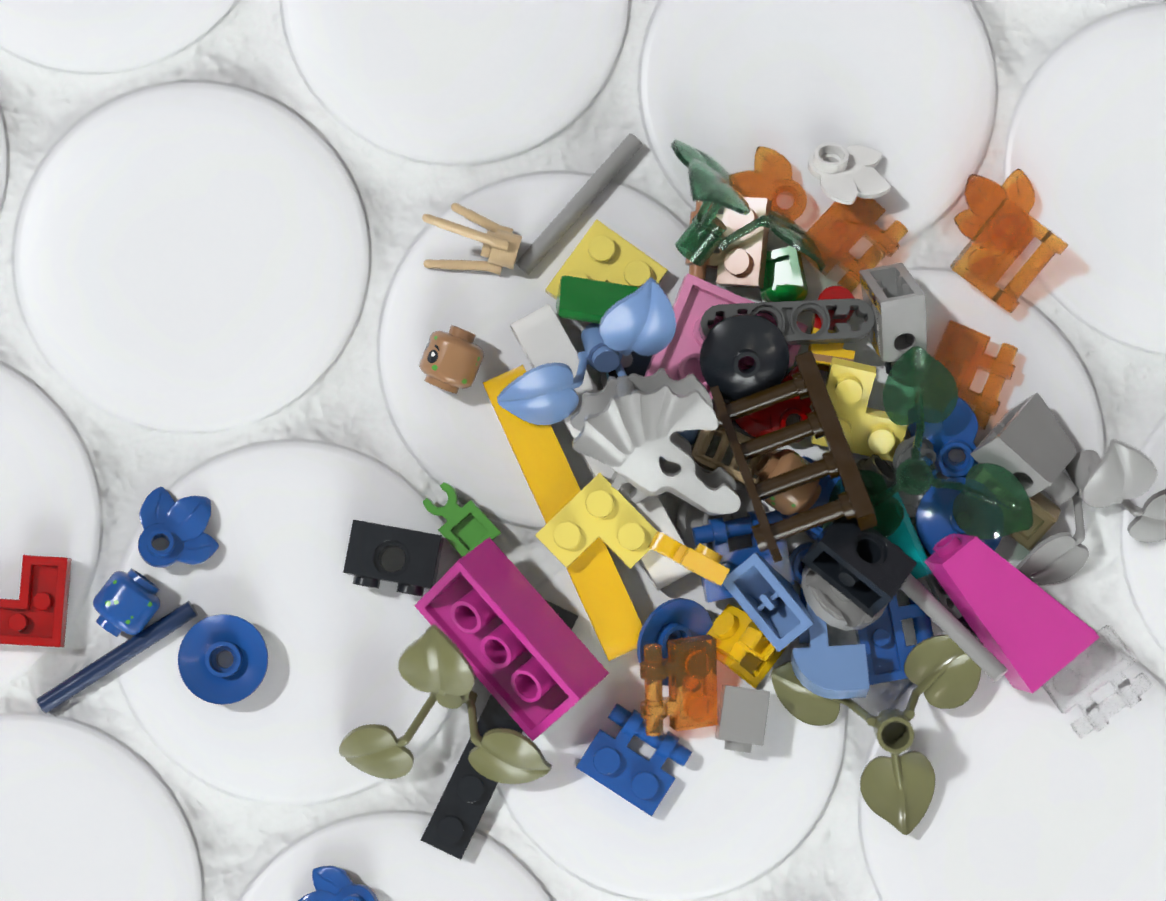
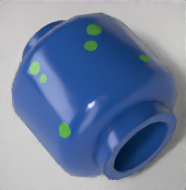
[93,568,160,637]

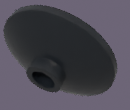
[699,314,790,401]

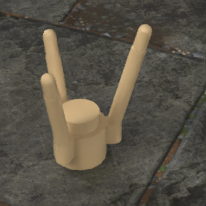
[422,203,522,275]

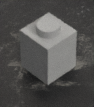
[715,685,770,753]

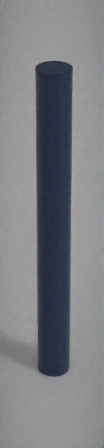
[36,601,198,713]

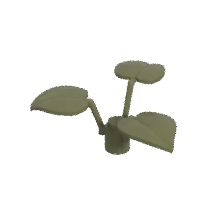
[339,624,552,784]
[771,634,981,835]

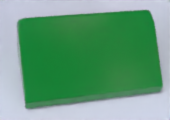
[556,275,640,324]

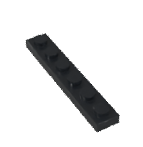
[421,599,578,860]

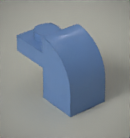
[790,603,870,699]

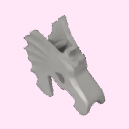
[570,368,741,516]

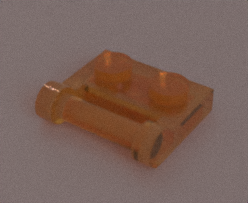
[950,196,1069,313]

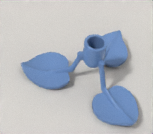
[497,278,698,458]

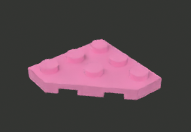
[644,273,808,399]

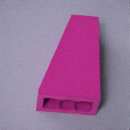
[924,533,1099,694]

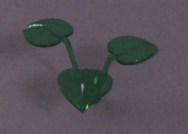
[671,139,826,272]
[822,346,1033,540]

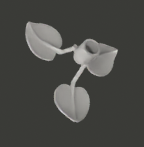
[1016,439,1166,585]

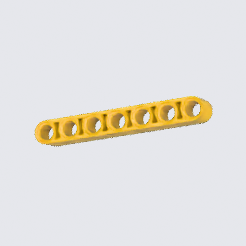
[483,365,643,661]

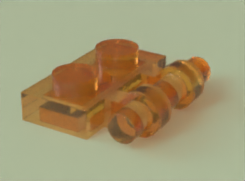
[796,196,908,293]
[914,320,1018,430]
[639,634,718,736]

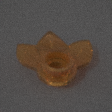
[722,146,807,229]
[954,169,1035,250]

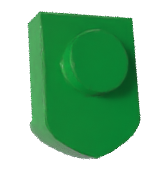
[760,244,808,302]

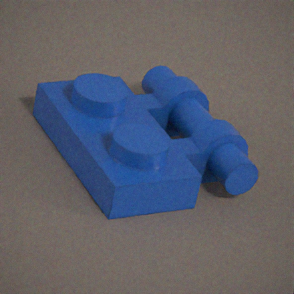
[692,510,795,603]
[855,584,934,685]
[576,703,692,817]

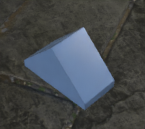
[723,552,814,652]

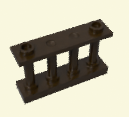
[710,350,878,563]

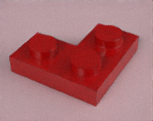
[0,555,72,647]

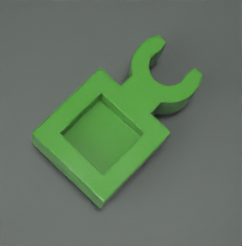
[423,482,502,557]

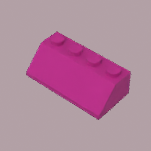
[414,537,609,741]

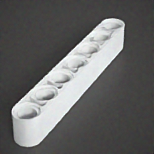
[510,304,692,591]

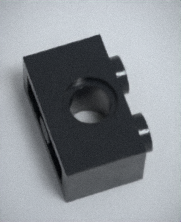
[801,516,917,618]
[343,520,444,596]

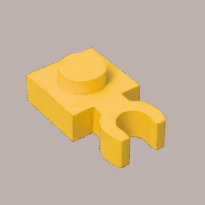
[649,531,730,586]

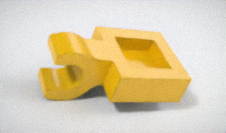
[703,604,775,662]

